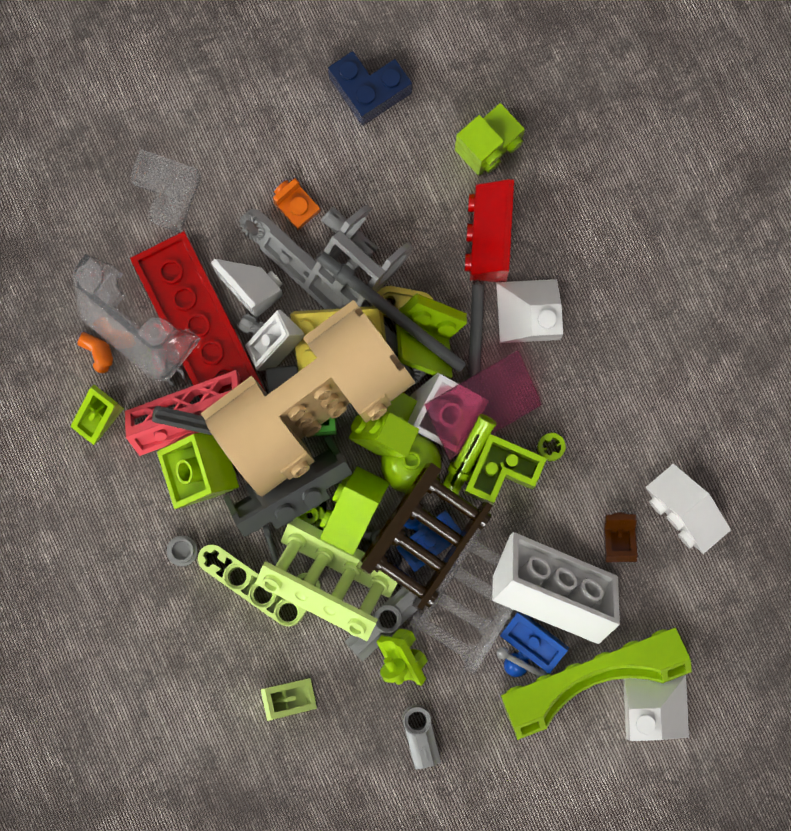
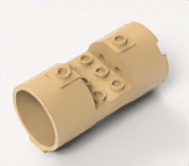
[200,300,415,497]

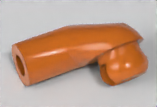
[77,332,113,373]

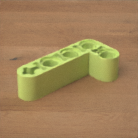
[198,545,321,627]

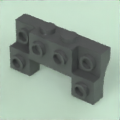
[223,436,353,537]

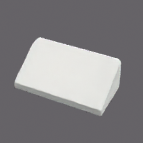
[245,310,305,371]

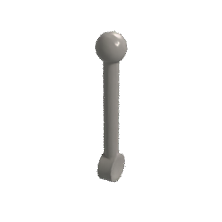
[496,647,549,679]

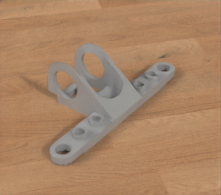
[239,205,427,384]

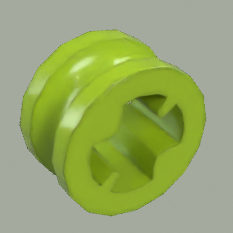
[537,433,566,462]

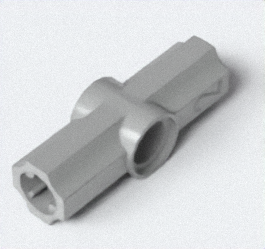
[344,587,418,662]

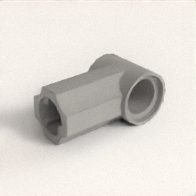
[402,704,441,770]

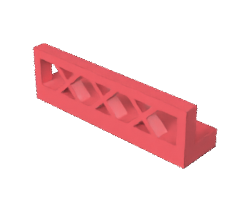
[125,370,241,456]

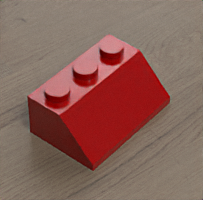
[464,179,514,282]

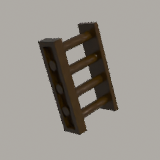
[356,463,492,610]

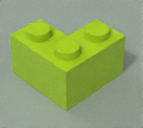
[455,103,525,176]
[348,393,420,457]
[464,434,547,505]
[319,466,390,555]

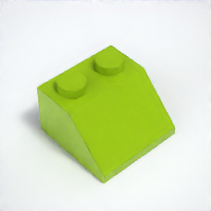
[157,433,239,510]

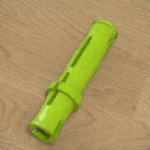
[443,414,497,495]

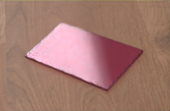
[424,350,542,459]

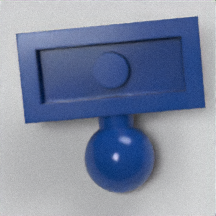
[396,510,462,572]
[500,612,569,677]

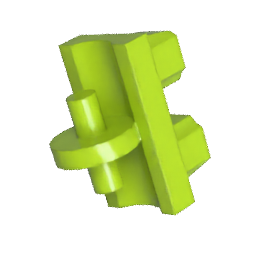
[376,628,428,686]

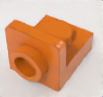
[273,178,321,230]

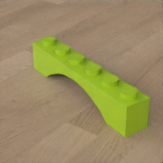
[501,627,692,740]

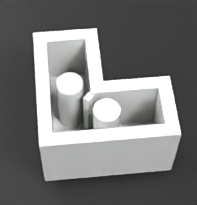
[645,464,731,554]

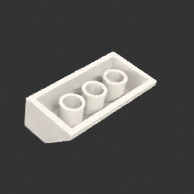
[492,532,620,644]

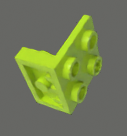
[396,294,467,379]

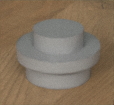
[167,535,198,567]

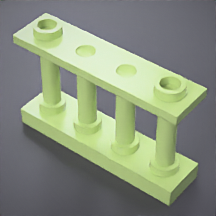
[255,518,398,641]

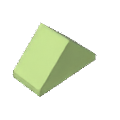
[261,678,317,721]

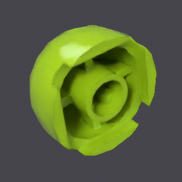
[381,434,441,494]

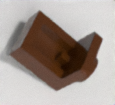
[603,512,638,562]

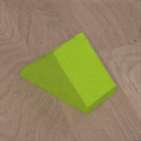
[70,385,124,445]

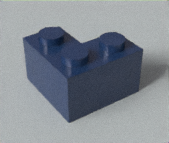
[328,51,412,126]

